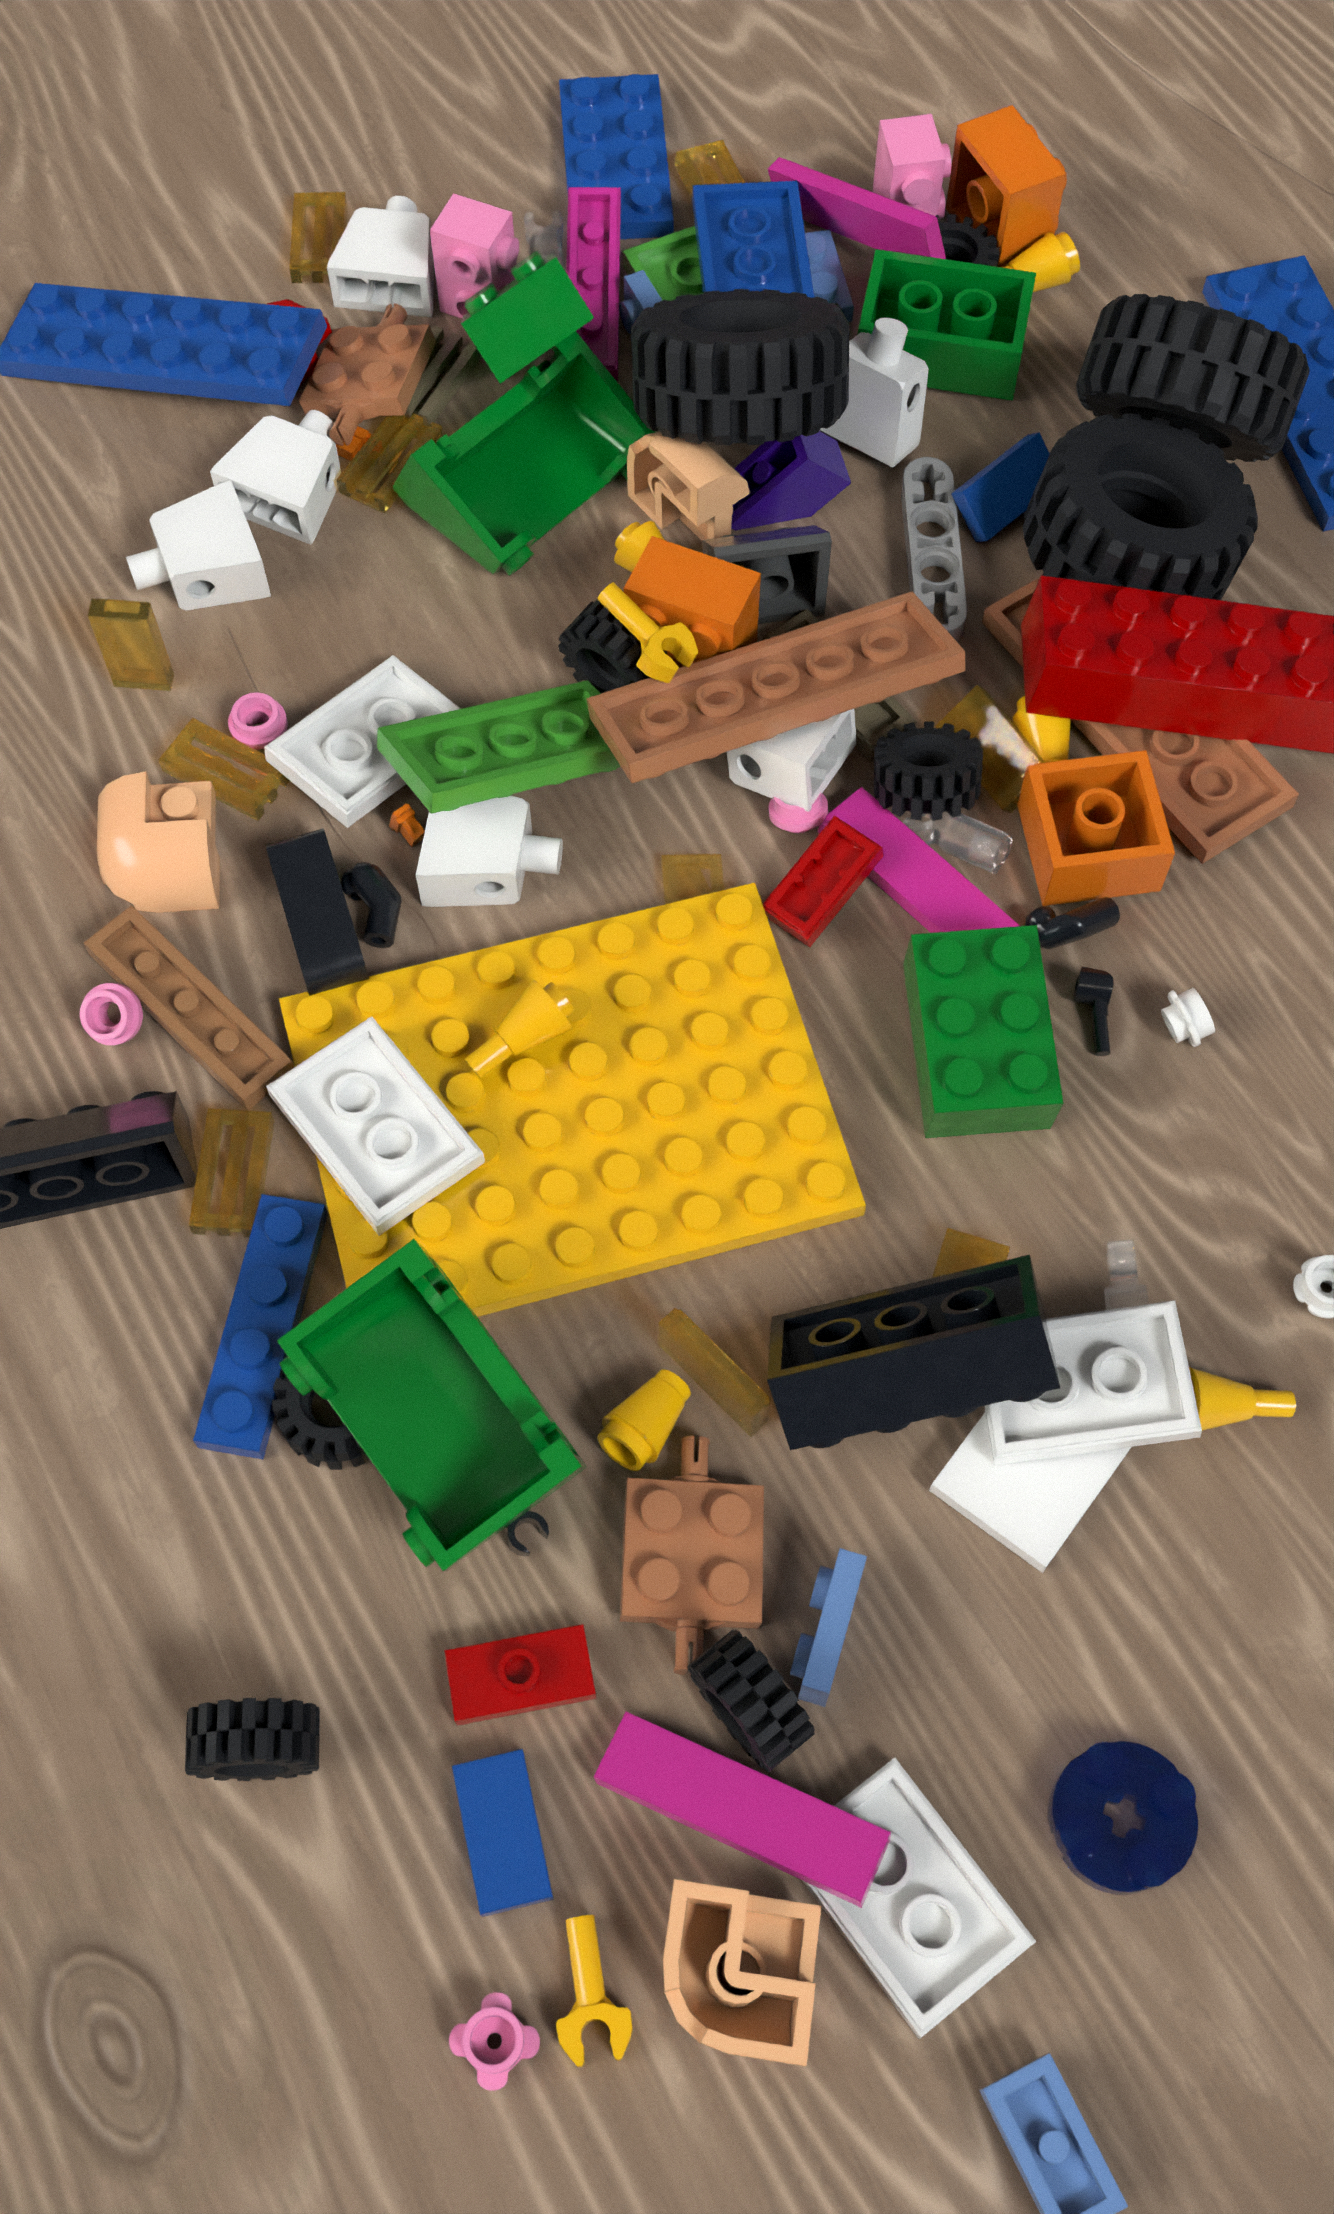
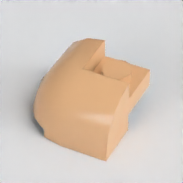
[627,431,750,542]
[97,771,220,913]
[663,1879,821,2067]

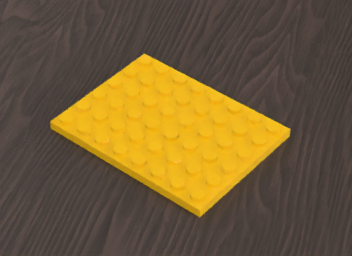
[279,883,866,1317]

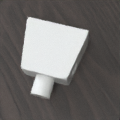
[327,196,434,317]
[820,318,929,468]
[210,410,341,545]
[126,480,271,611]
[727,709,857,812]
[416,796,563,907]

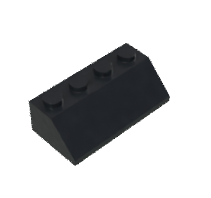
[0,1091,200,1229]
[767,1254,1060,1450]

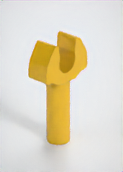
[597,582,698,683]
[556,1915,633,2068]

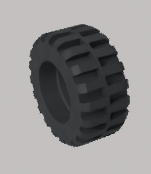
[631,289,850,446]
[1076,294,1310,462]
[1023,413,1258,600]

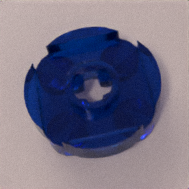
[1048,1741,1198,1896]

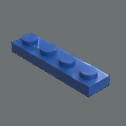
[193,1194,328,1460]

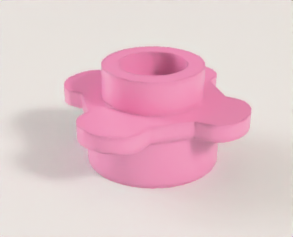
[449,1992,540,2091]

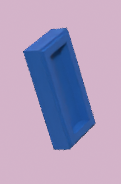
[951,432,1050,542]
[452,1749,554,1917]

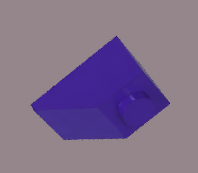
[731,431,851,531]

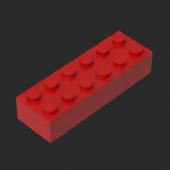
[1021,575,1334,754]

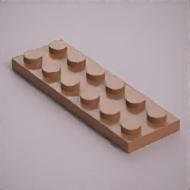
[982,577,1299,864]
[586,591,966,784]

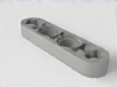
[901,457,967,642]

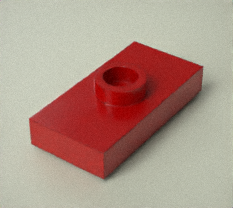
[762,815,884,947]
[444,1624,597,1726]

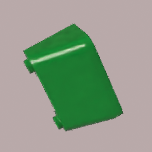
[392,331,657,576]
[277,1239,587,1571]

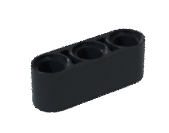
[265,828,369,996]

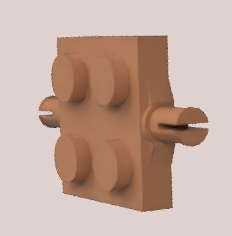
[299,303,436,446]
[620,1436,764,1676]

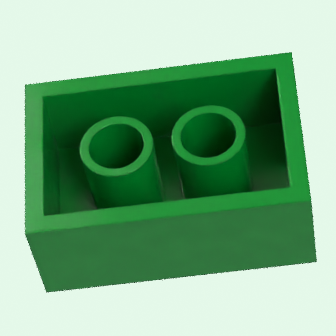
[858,249,1036,401]
[461,251,594,384]
[903,925,1064,1138]

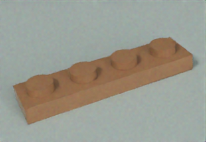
[84,905,294,1111]

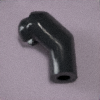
[341,862,402,948]
[1025,897,1120,950]

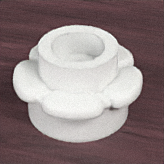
[1161,988,1215,1047]
[1293,1255,1334,1319]

